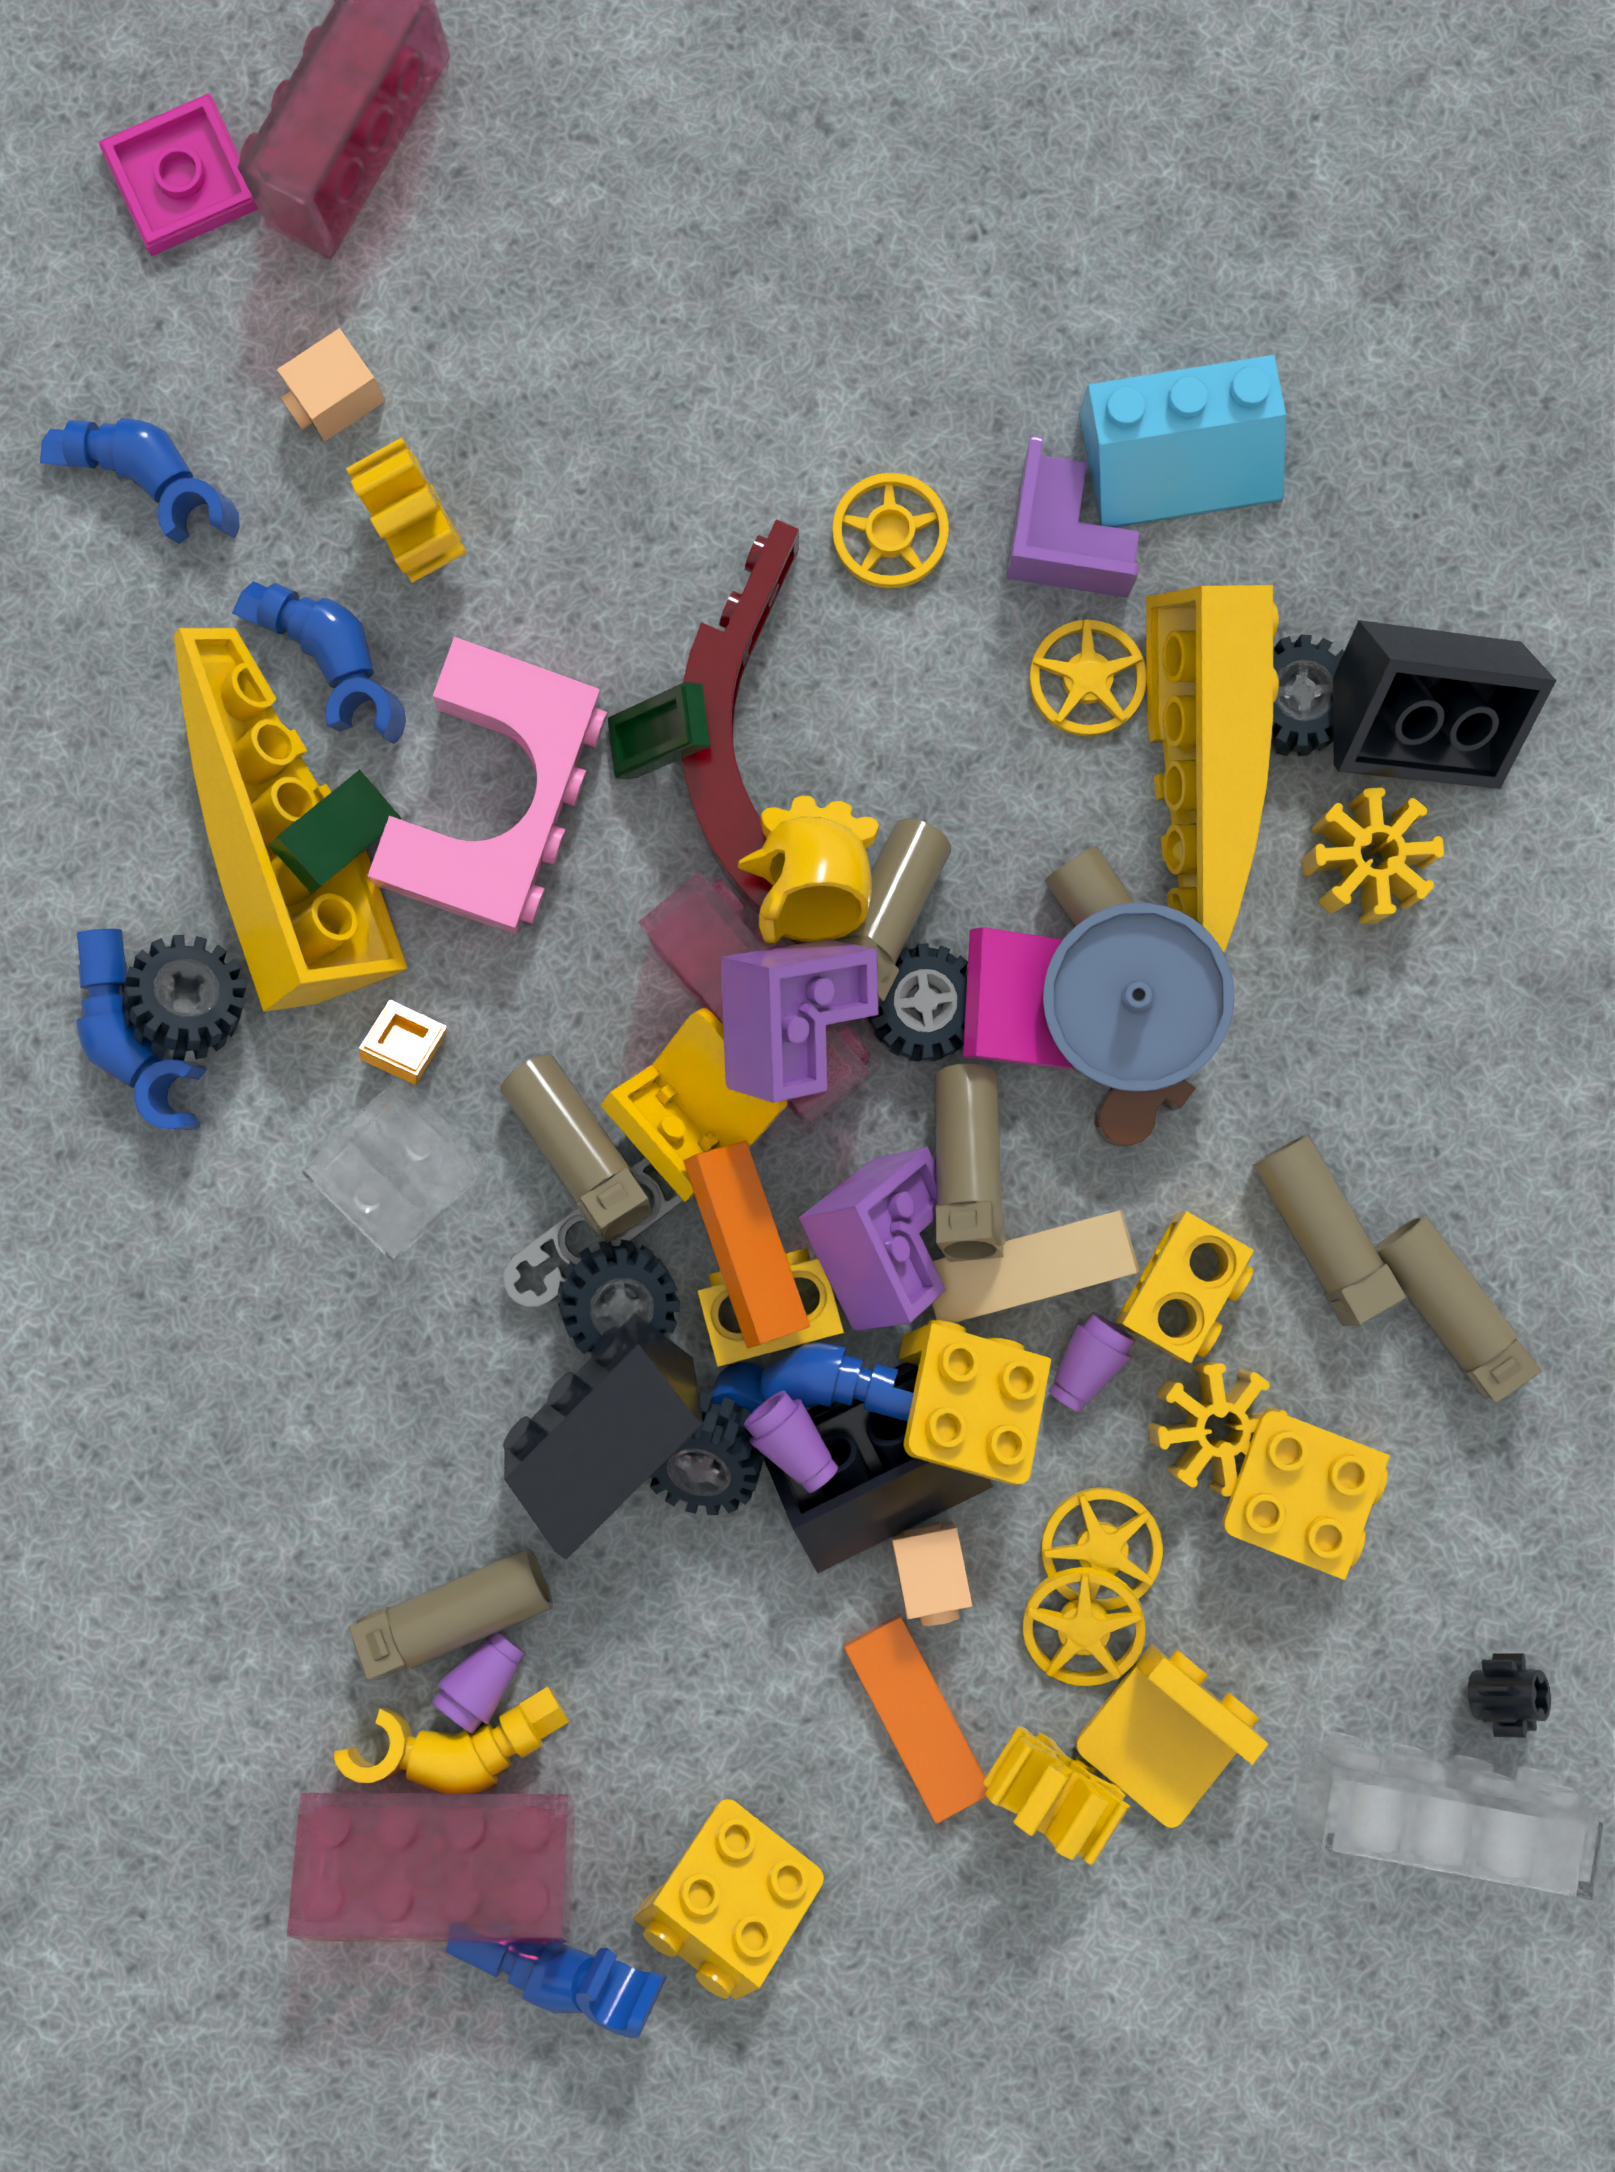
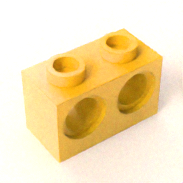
[1114,1211,1254,1364]
[698,1248,844,1367]

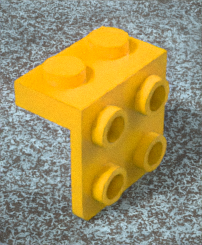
[600,1008,787,1202]
[898,1320,1051,1485]
[1222,1410,1390,1580]
[1075,1644,1269,1828]
[632,1799,824,2000]

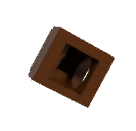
[1094,1080,1196,1147]

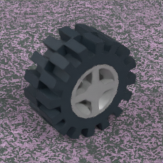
[868,943,968,1062]

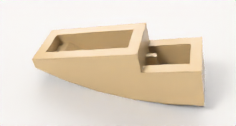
[932,1210,1140,1323]

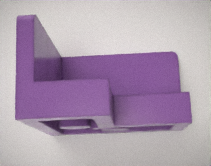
[1006,436,1140,598]
[721,940,878,1103]
[799,1146,946,1331]

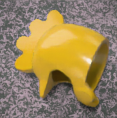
[738,795,879,944]

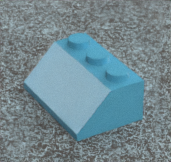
[1079,355,1286,528]

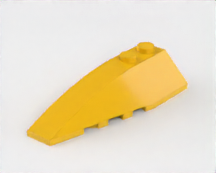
[1146,585,1279,953]
[174,628,408,1012]

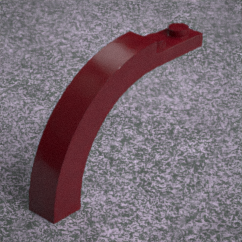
[682,519,807,944]

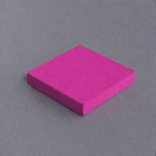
[98,93,263,256]
[963,927,1075,1070]

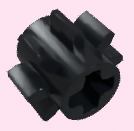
[1468,1653,1551,1738]

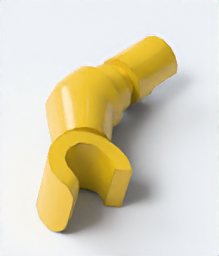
[334,1686,569,1799]

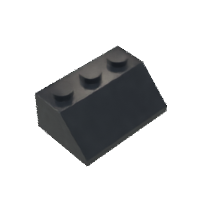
[1333,620,1557,789]
[503,1313,703,1560]
[764,1362,993,1573]

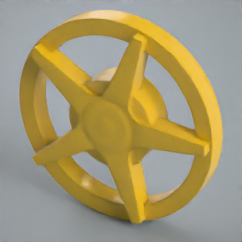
[832,473,949,589]
[1029,619,1147,737]
[1041,1487,1163,1611]
[1023,1567,1146,1686]

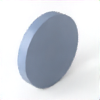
[1043,903,1234,1092]

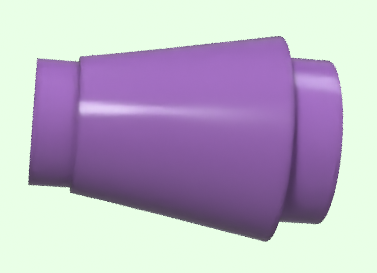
[1048,1312,1135,1412]
[744,1391,838,1493]
[432,1632,525,1734]

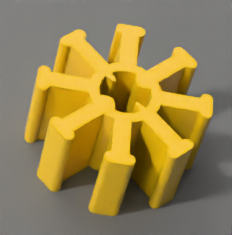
[346,437,467,583]
[1302,787,1444,924]
[1148,1361,1288,1497]
[983,1726,1130,1865]

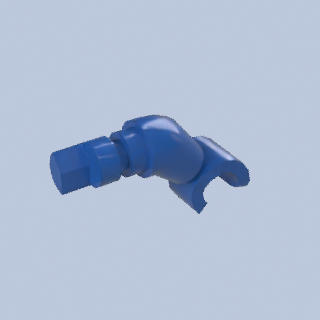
[40,418,240,544]
[232,581,406,744]
[76,929,207,1130]
[711,1342,913,1422]
[446,1921,667,2038]

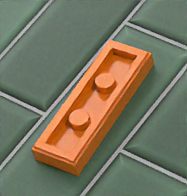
[683,1141,810,1349]
[843,1614,988,1824]

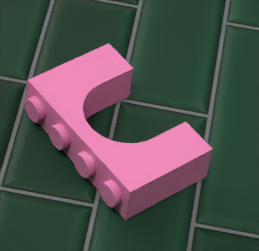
[368,637,608,935]

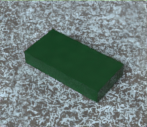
[608,682,710,779]
[268,770,402,894]

